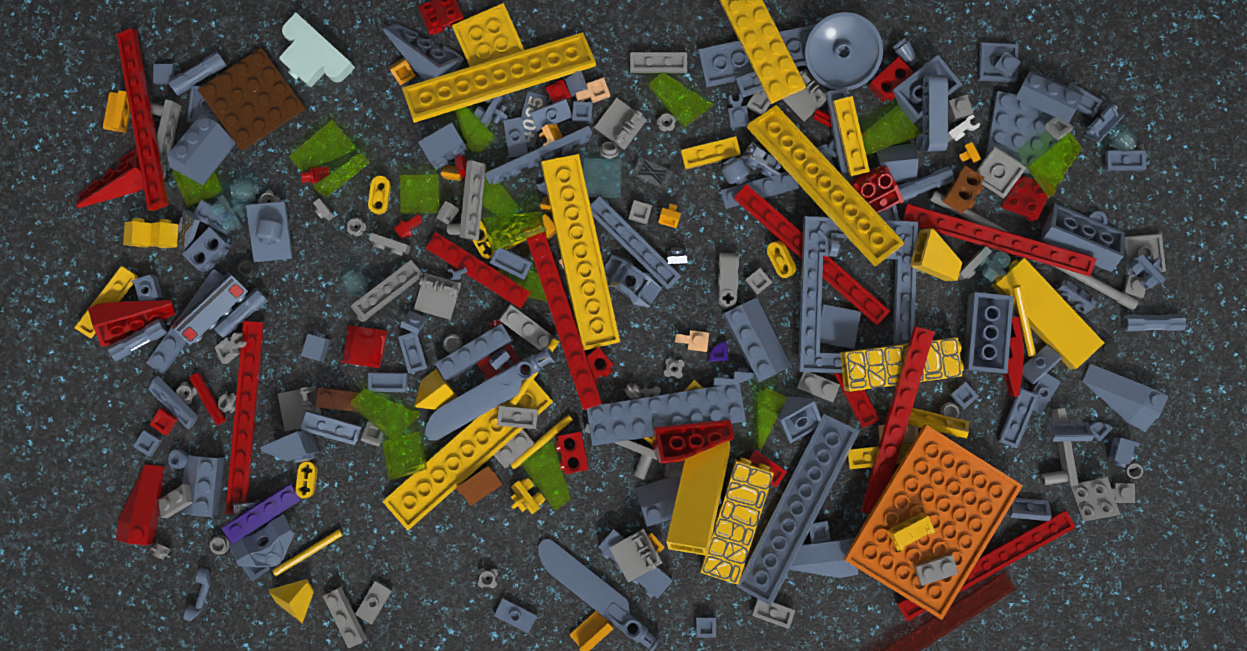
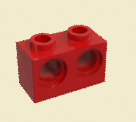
[868,57,914,103]
[569,347,614,385]
[555,431,589,474]

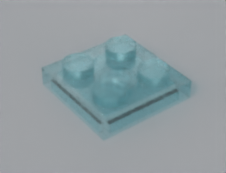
[583,158,622,198]

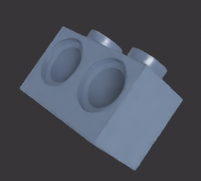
[182,227,231,273]

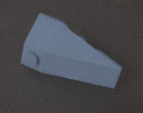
[383,23,464,81]
[1082,364,1169,431]
[790,536,858,578]

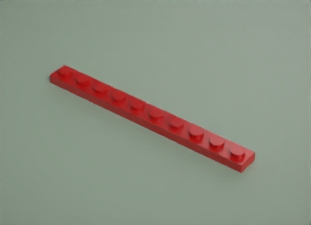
[116,28,169,211]
[733,184,890,325]
[902,203,1097,277]
[523,222,602,410]
[225,321,264,514]
[861,326,935,514]
[896,510,1076,621]

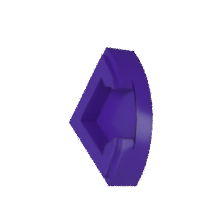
[709,341,728,362]

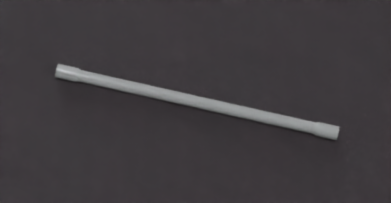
[930,191,1139,310]

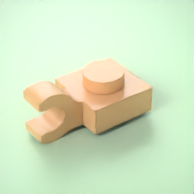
[575,78,610,103]
[675,330,709,352]

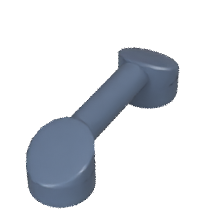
[184,567,211,621]

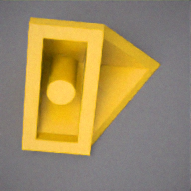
[414,369,458,410]
[269,579,314,624]

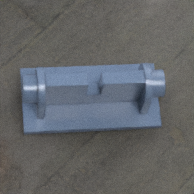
[1084,104,1125,142]
[741,146,781,177]
[1055,279,1096,315]

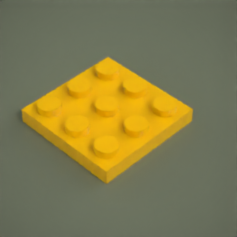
[452,3,524,67]

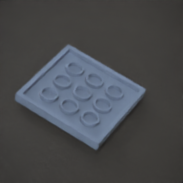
[984,91,1067,180]

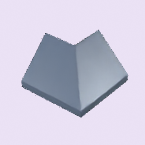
[775,396,821,443]

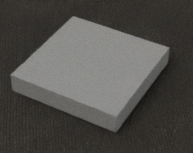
[975,145,1027,198]
[1124,234,1166,275]

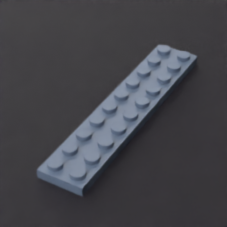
[736,414,859,605]

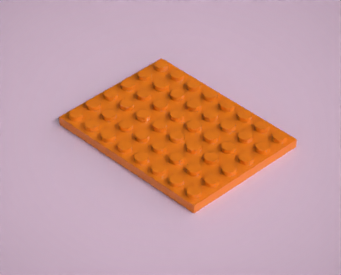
[843,424,1023,620]

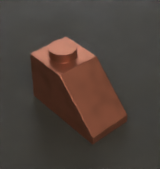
[315,388,361,412]

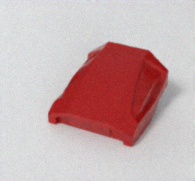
[851,165,904,214]
[341,326,387,368]

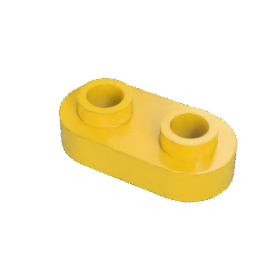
[368,176,391,215]
[767,241,796,278]

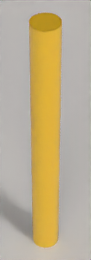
[1013,285,1036,357]
[509,338,559,406]
[510,414,573,470]
[272,529,343,576]

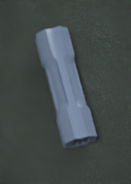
[168,51,227,96]
[898,166,955,201]
[214,288,269,339]
[1122,314,1186,331]
[108,319,168,361]

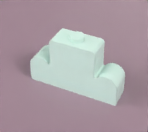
[280,13,355,87]

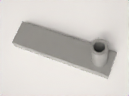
[150,100,181,179]
[447,161,486,240]
[351,260,423,322]
[1041,408,1079,486]
[584,424,657,479]

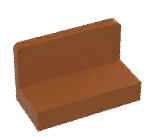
[456,466,502,505]

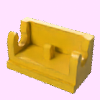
[887,512,935,551]

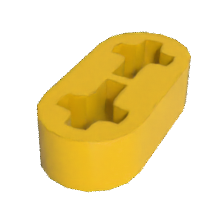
[296,461,317,498]

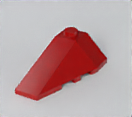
[76,148,144,208]
[88,300,175,347]
[652,420,735,463]
[115,464,165,546]

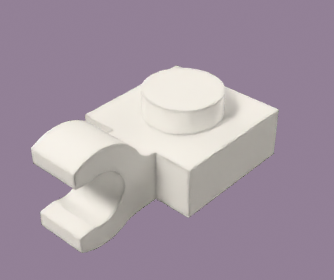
[948,115,980,142]

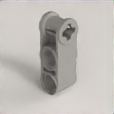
[718,253,739,309]

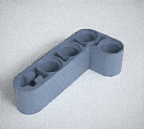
[916,75,948,152]

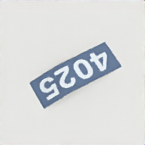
[521,91,548,148]

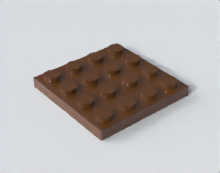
[197,48,306,152]

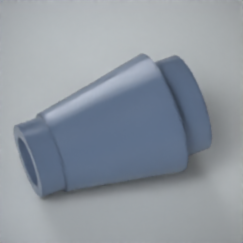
[892,38,918,67]

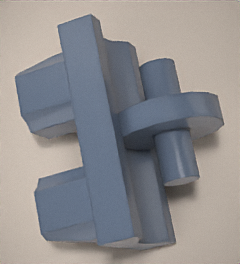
[473,95,508,128]
[1127,254,1166,289]

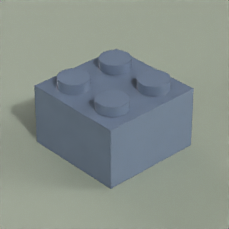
[418,123,468,169]

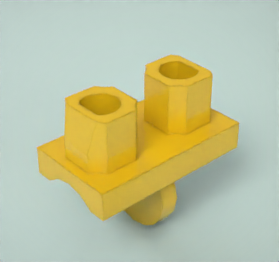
[511,478,545,514]

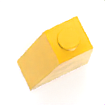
[910,229,962,281]

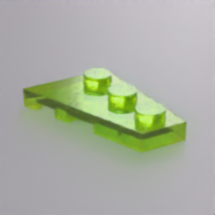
[289,120,358,172]
[313,153,370,198]

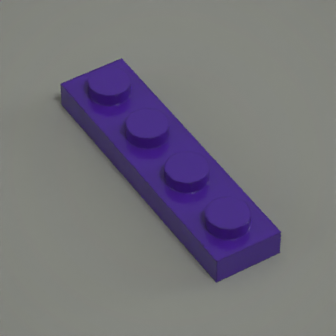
[221,483,300,544]

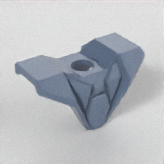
[604,254,662,308]
[229,514,295,567]

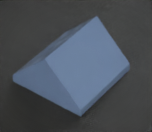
[874,144,919,184]

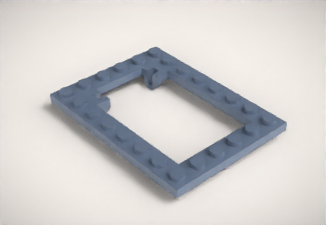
[798,216,918,373]

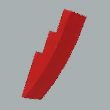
[1003,316,1024,397]

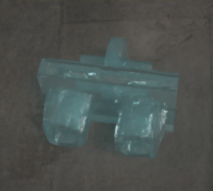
[211,195,246,232]
[981,251,1010,282]

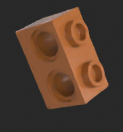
[942,166,985,214]

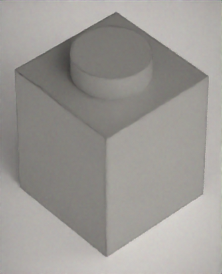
[948,95,974,123]

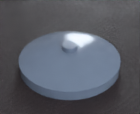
[805,12,883,90]

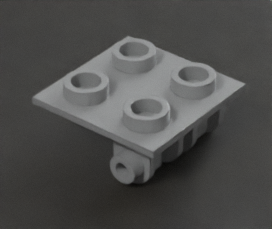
[782,69,827,122]
[594,98,647,150]
[414,273,461,320]
[278,386,321,431]
[1071,476,1120,522]
[609,529,662,583]

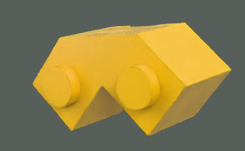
[123,218,178,248]

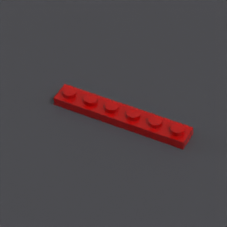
[426,232,531,308]

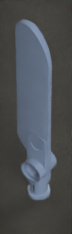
[425,346,556,441]
[538,539,661,651]

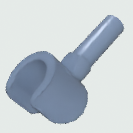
[448,268,467,280]

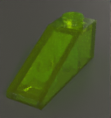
[455,107,495,154]
[755,387,787,450]

